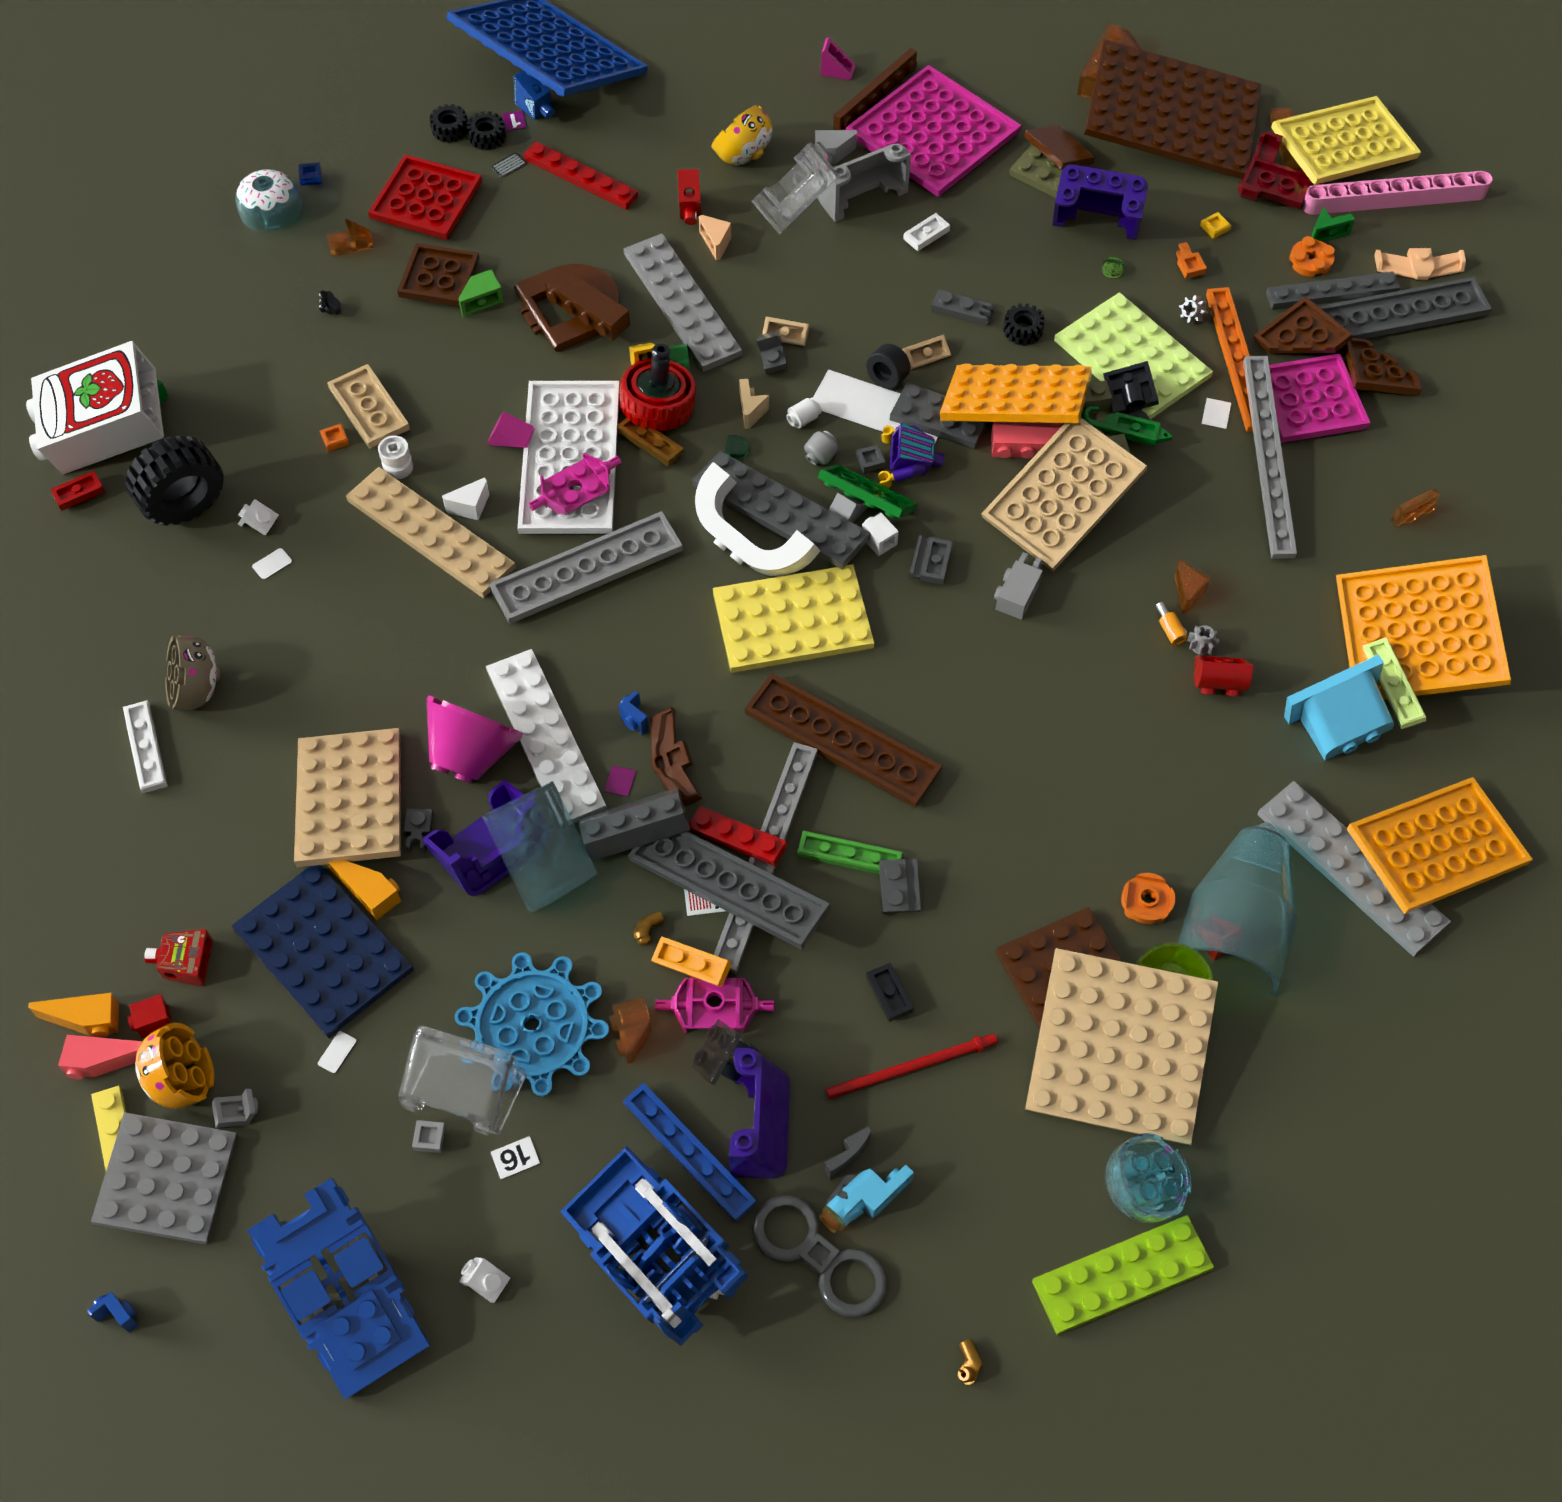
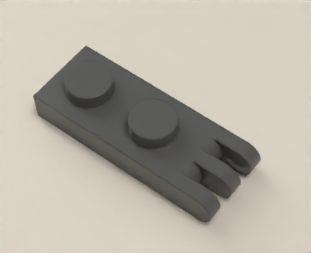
[931,289,995,325]

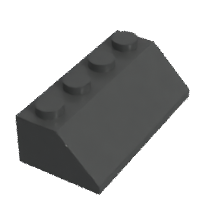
[579,787,690,861]

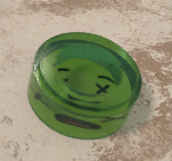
[1102,257,1124,279]

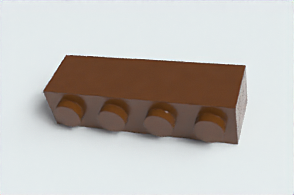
[545,267,630,341]

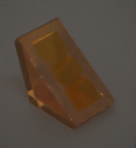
[1174,560,1211,613]

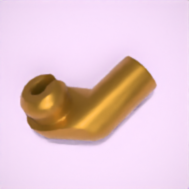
[633,910,664,945]
[957,1339,983,1384]

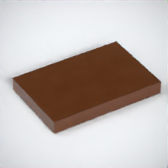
[1024,125,1096,169]

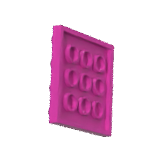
[1269,354,1370,443]

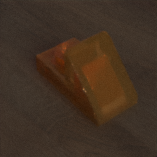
[326,219,374,256]

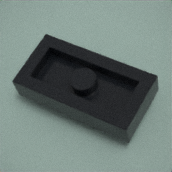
[866,963,914,1022]

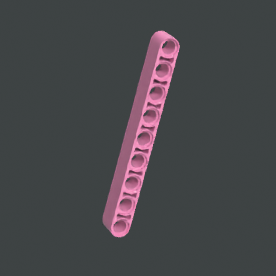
[1302,171,1493,215]

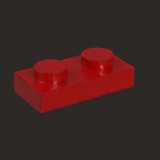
[50,471,105,511]

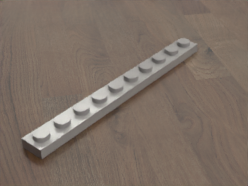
[1243,356,1297,559]
[714,742,818,974]

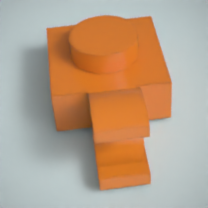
[1176,242,1207,279]

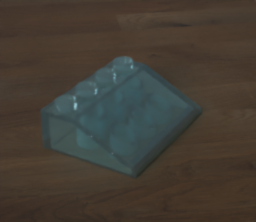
[482,781,598,912]

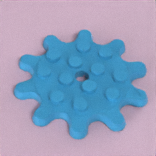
[455,952,609,1097]

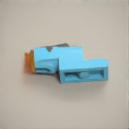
[819,1165,914,1233]

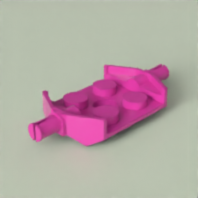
[528,453,622,514]
[655,978,774,1033]

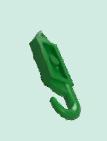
[1082,405,1173,446]

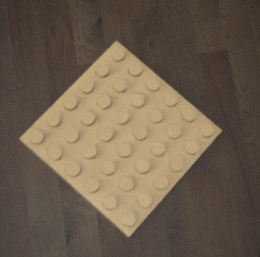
[1025,948,1218,1146]

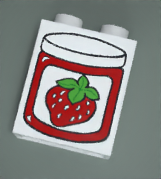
[26,341,164,475]

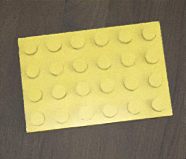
[1271,96,1421,185]
[713,564,874,673]

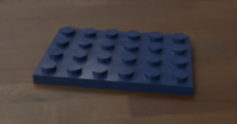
[231,865,414,1038]

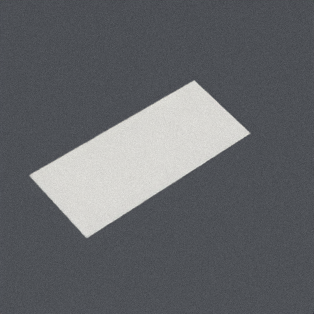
[813,369,938,444]

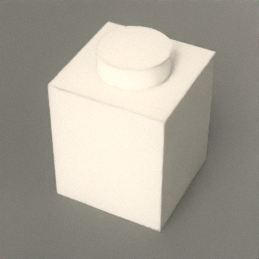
[862,513,898,556]

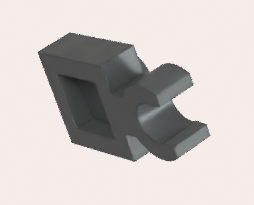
[404,809,434,852]

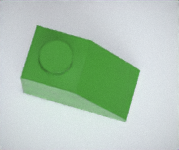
[459,270,504,317]

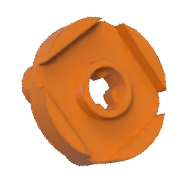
[1289,236,1335,277]
[1121,873,1175,925]

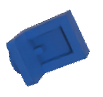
[619,690,649,735]
[87,1292,139,1332]

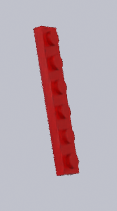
[523,141,639,210]

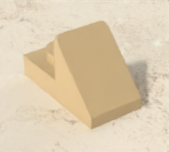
[739,379,769,429]

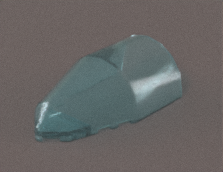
[1172,822,1297,996]

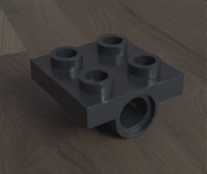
[1103,361,1159,414]

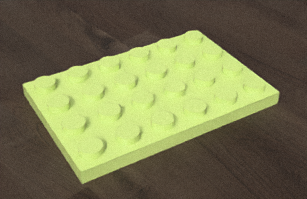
[1054,292,1213,419]

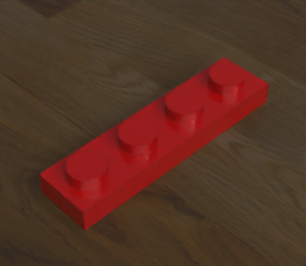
[689,806,788,867]

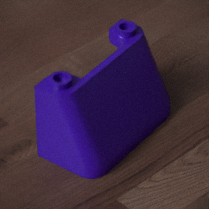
[422,780,550,896]
[729,1047,790,1179]

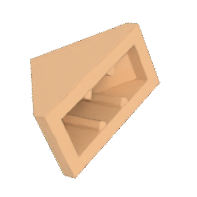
[699,215,731,261]

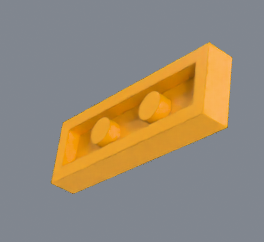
[651,936,732,988]

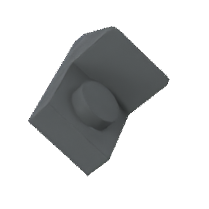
[757,330,788,375]

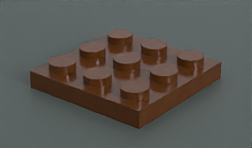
[397,243,480,307]

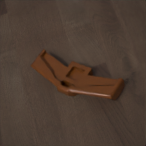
[650,707,702,806]

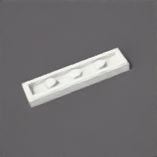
[123,700,168,794]

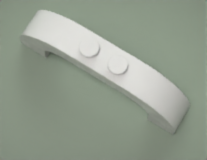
[695,462,820,576]

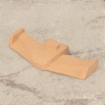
[1374,248,1466,280]

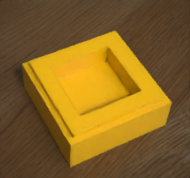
[1200,212,1231,239]

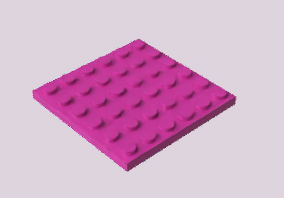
[846,65,1022,197]

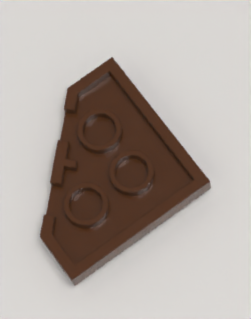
[1254,296,1352,354]
[1343,338,1422,396]

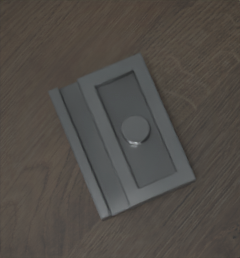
[909,535,953,585]
[879,858,921,914]

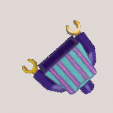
[878,422,945,488]

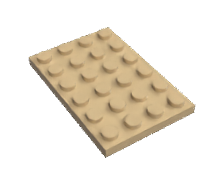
[981,417,1147,572]
[294,728,401,868]

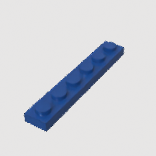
[623,1083,756,1223]

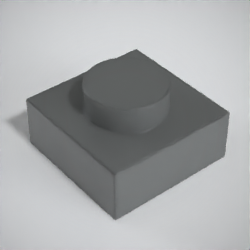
[856,444,885,473]

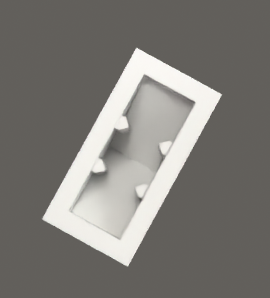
[442,477,490,520]

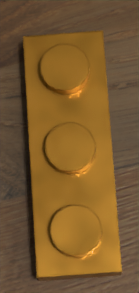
[617,418,684,467]

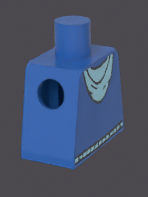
[514,70,555,119]

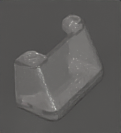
[398,1026,527,1135]

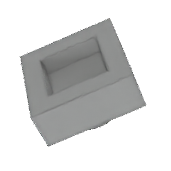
[412,1120,446,1153]

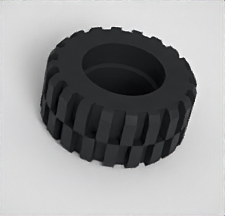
[125,435,224,526]

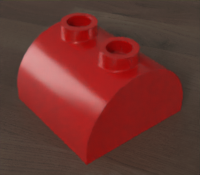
[1194,655,1253,696]

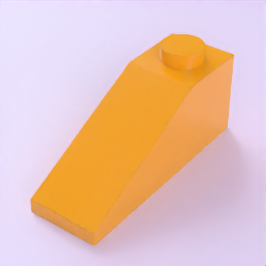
[327,860,401,921]
[28,993,119,1038]

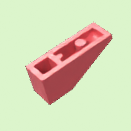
[58,1035,142,1080]

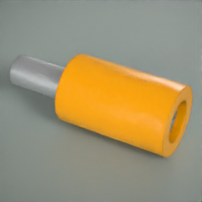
[1156,602,1188,646]

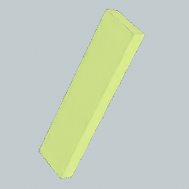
[1363,637,1426,729]

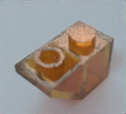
[609,996,652,1064]

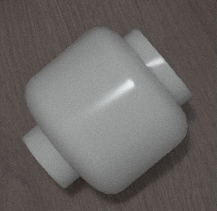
[804,430,838,466]

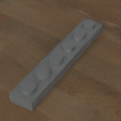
[1266,271,1400,310]

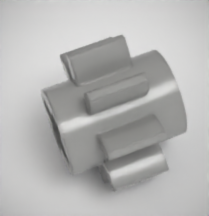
[1179,295,1208,323]
[1187,625,1219,655]

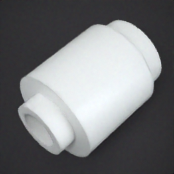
[787,397,822,429]

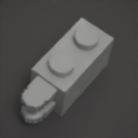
[994,552,1043,620]

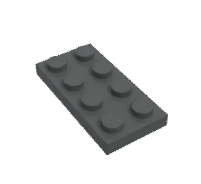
[890,383,987,449]

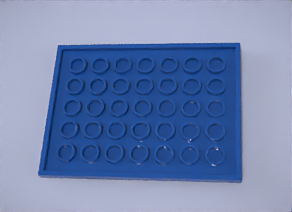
[446,0,648,97]

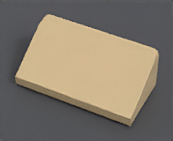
[762,316,810,347]
[902,334,951,370]

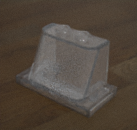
[751,141,840,234]

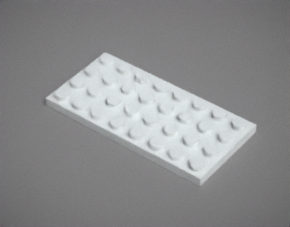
[517,381,620,534]

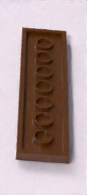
[745,673,942,808]

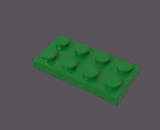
[818,464,918,519]

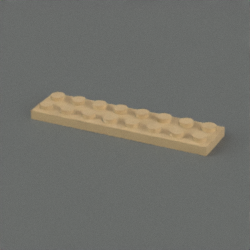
[346,467,516,599]

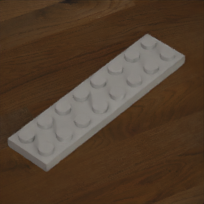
[624,234,742,372]
[489,511,683,624]
[1257,781,1451,957]

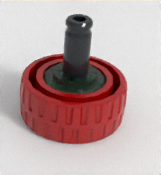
[620,344,696,431]

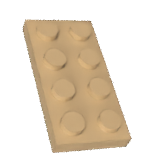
[327,364,410,449]

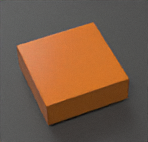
[320,424,350,452]

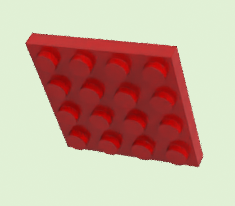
[368,154,482,240]

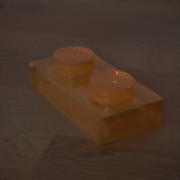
[1391,488,1440,527]

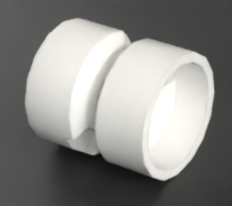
[378,435,413,479]

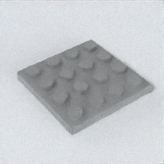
[91,1112,237,1245]

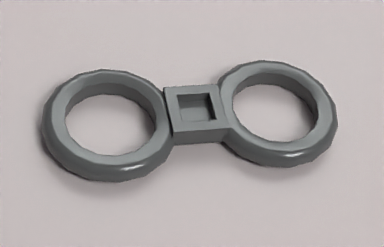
[752,1195,887,1318]

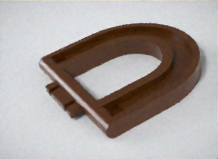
[514,264,620,352]

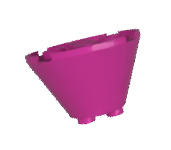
[426,695,524,783]

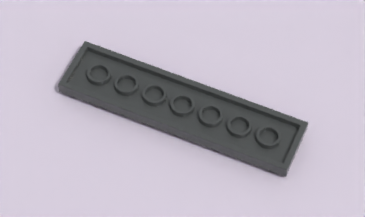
[1318,277,1492,339]
[692,451,870,570]
[628,831,831,950]

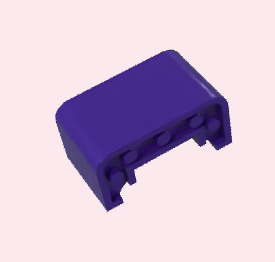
[1052,165,1148,240]

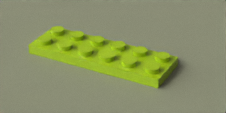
[1032,1215,1214,1335]

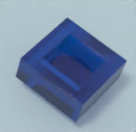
[299,162,322,186]

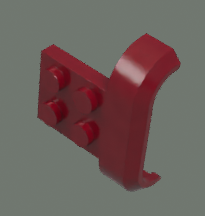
[1238,131,1312,209]

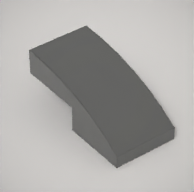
[824,1126,871,1180]

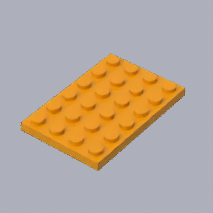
[940,364,1092,423]
[1347,777,1533,914]

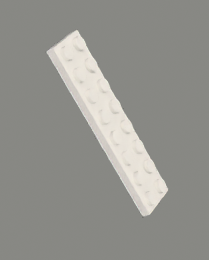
[486,649,607,829]

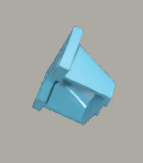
[1284,654,1394,760]

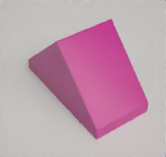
[821,37,856,80]
[487,411,535,448]

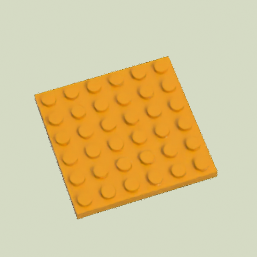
[1336,555,1511,700]

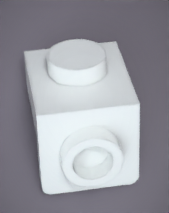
[238,499,279,535]
[459,1257,510,1303]

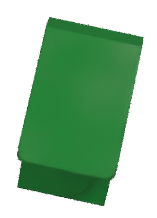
[1311,207,1355,242]

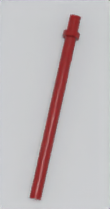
[825,1033,998,1099]

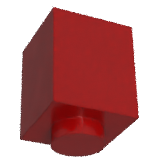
[127,994,173,1039]

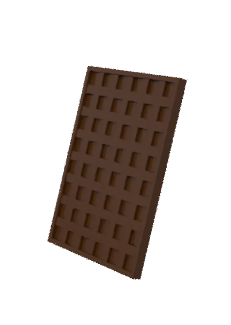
[1084,39,1261,179]

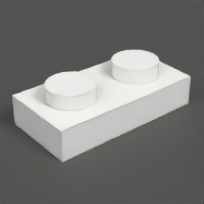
[904,213,950,251]

